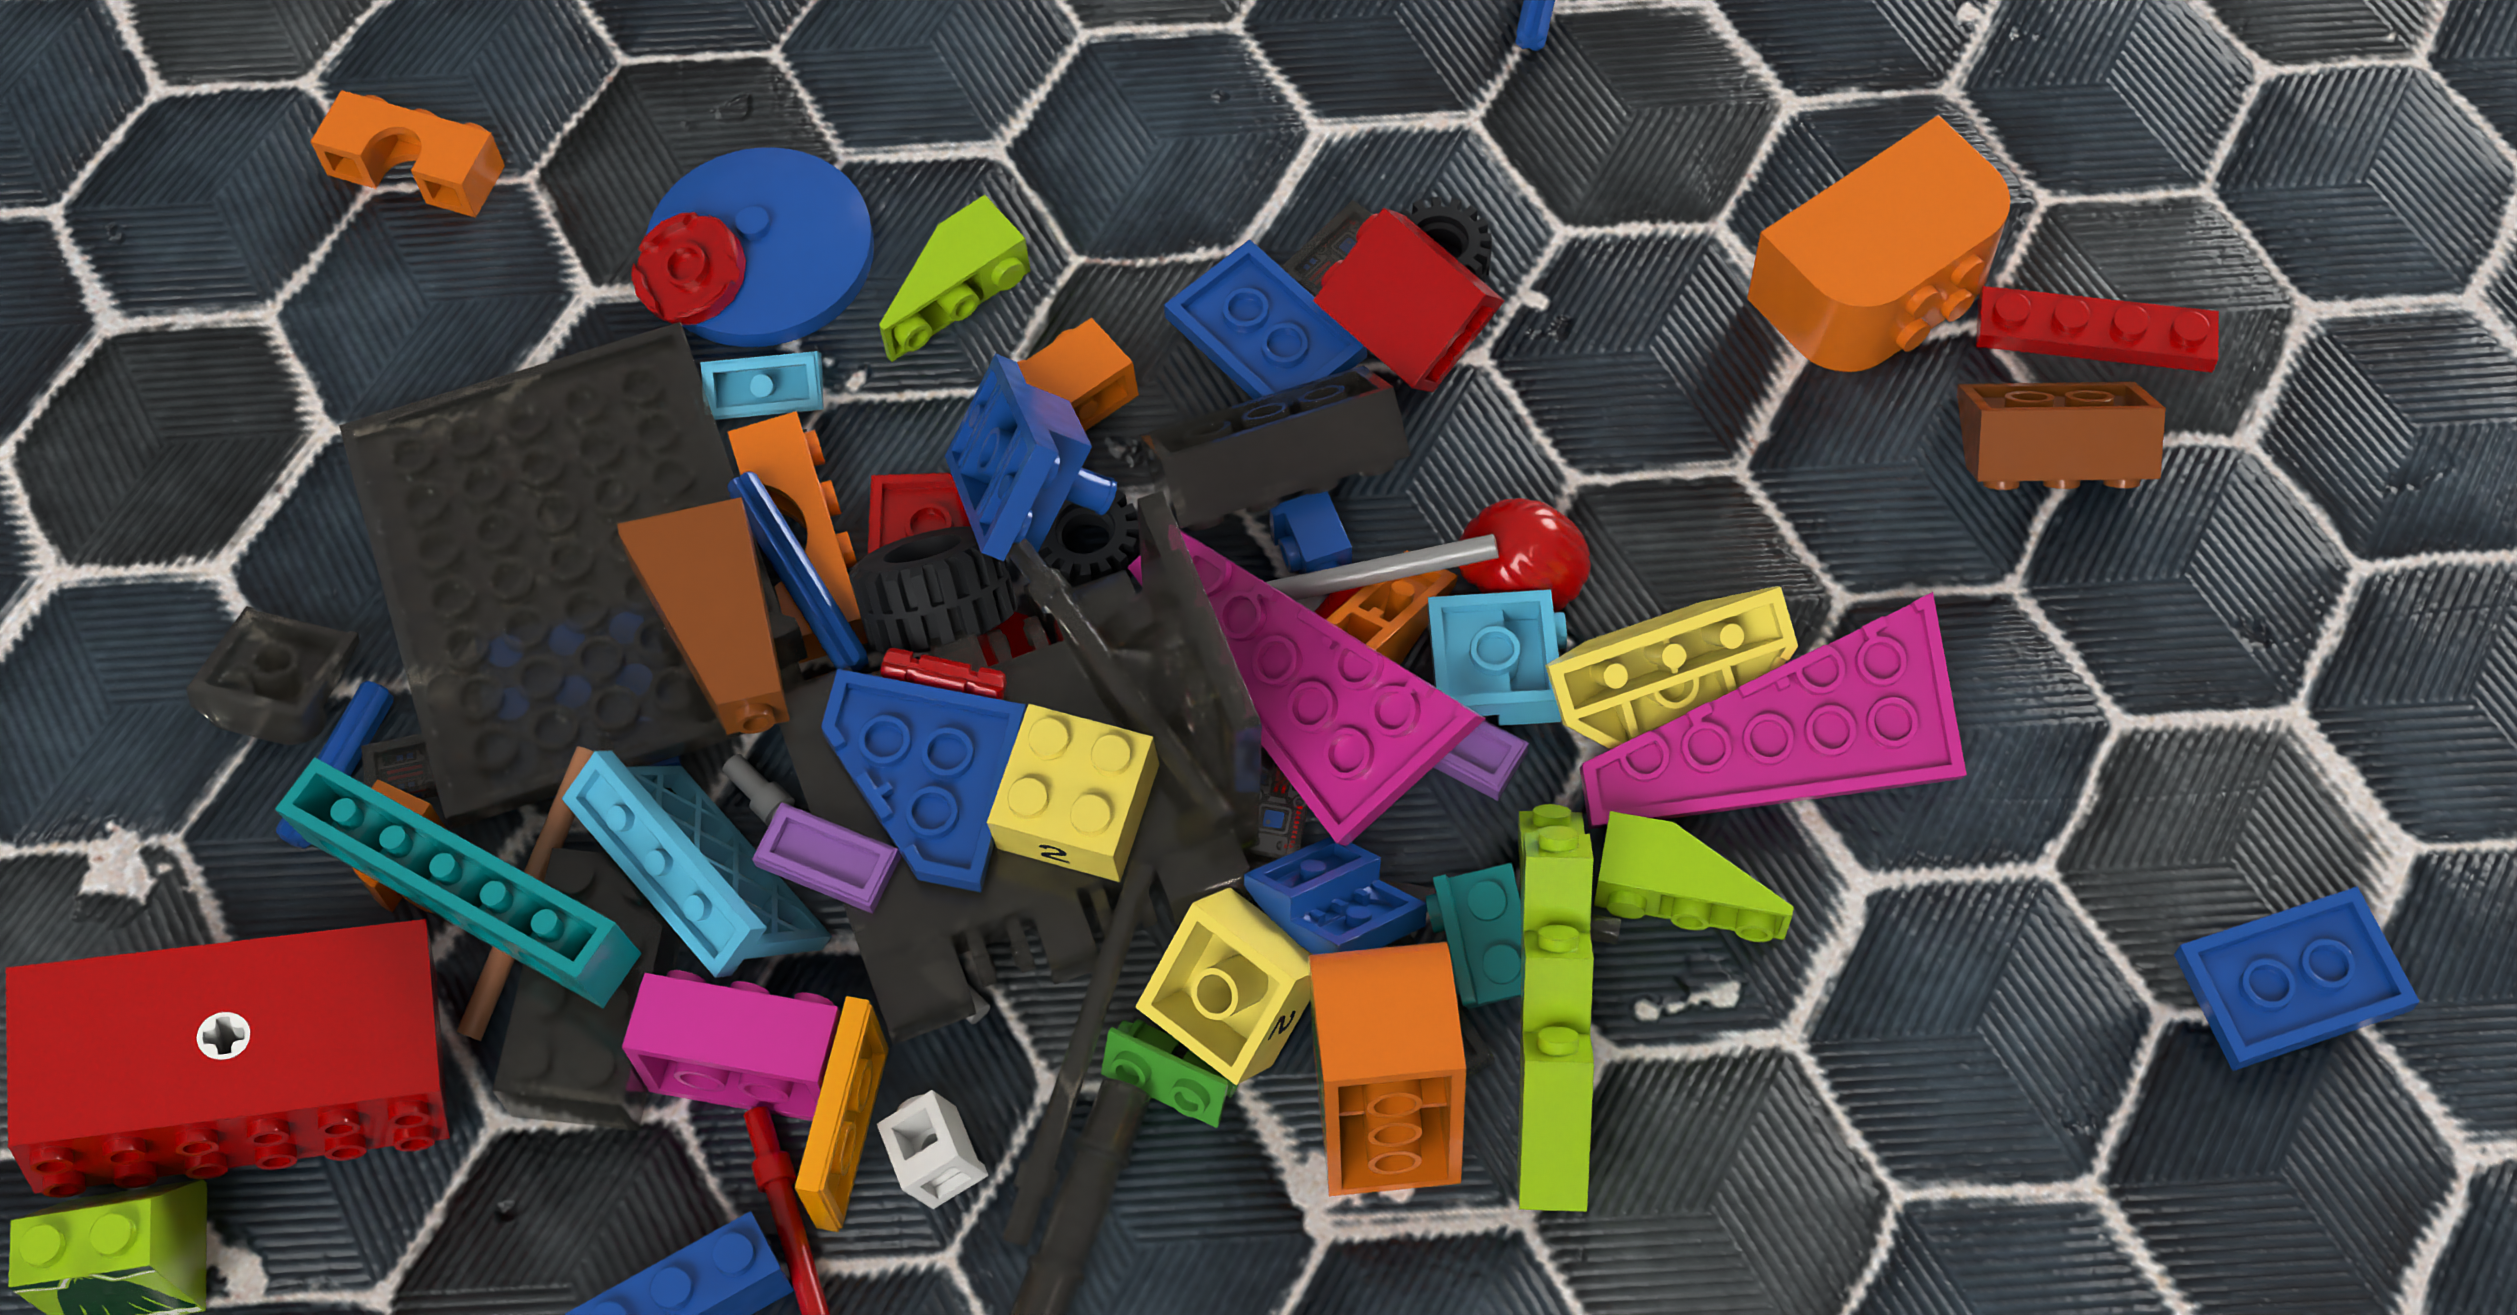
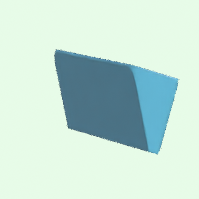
[700,351,824,421]

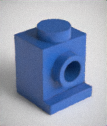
[1269,488,1352,575]

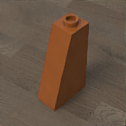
[617,497,790,735]

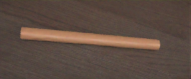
[456,746,594,1041]

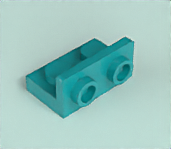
[1425,863,1521,1009]

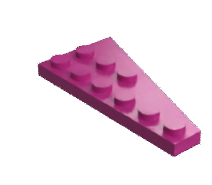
[1128,526,1486,846]
[1579,592,1967,829]

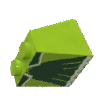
[8,1179,207,1315]

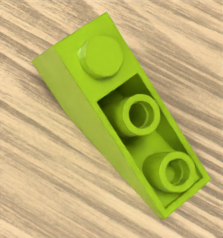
[879,195,1031,362]
[1594,811,1794,942]

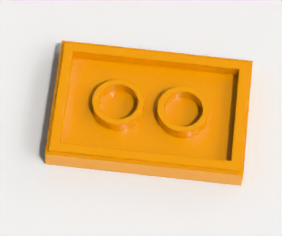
[795,996,889,1232]

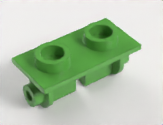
[1101,1019,1239,1128]

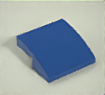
[1244,836,1427,955]

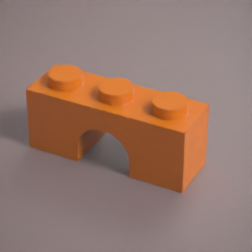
[310,90,505,218]

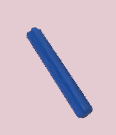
[727,471,869,672]

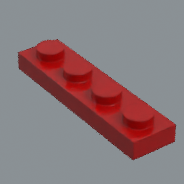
[1976,286,2219,373]

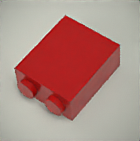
[1313,207,1505,393]

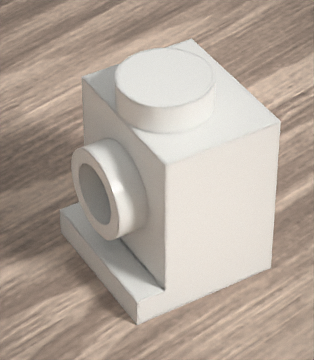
[877,1090,989,1209]

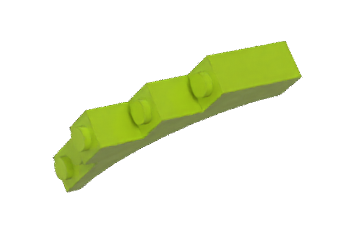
[1517,804,1594,1212]

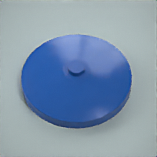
[646,147,874,347]

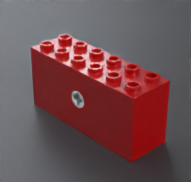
[6,919,450,1198]

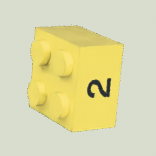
[987,704,1159,882]
[1135,887,1313,1085]

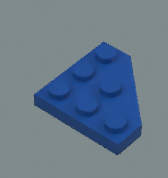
[821,669,1026,892]

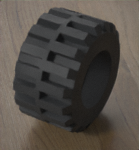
[849,526,1018,653]

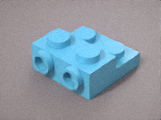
[1427,590,1567,726]

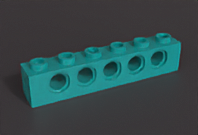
[275,757,642,1008]

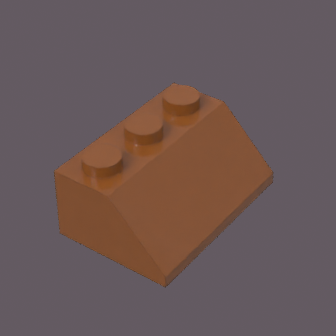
[1957,382,2166,490]

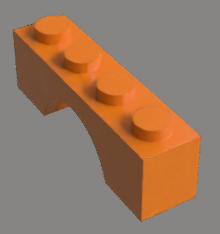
[727,411,868,664]

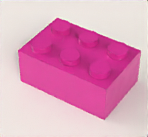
[622,970,841,1121]

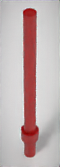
[743,1106,830,1315]

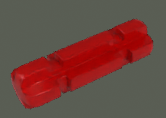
[881,648,1007,700]

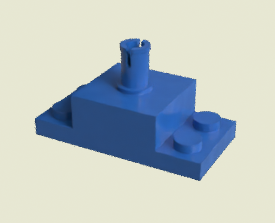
[945,353,1117,561]

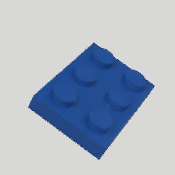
[1164,239,1367,425]
[2174,886,2420,1071]

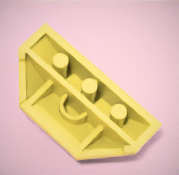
[1545,586,1798,750]

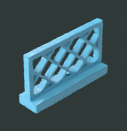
[561,751,832,978]

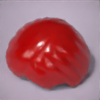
[1458,498,1591,612]

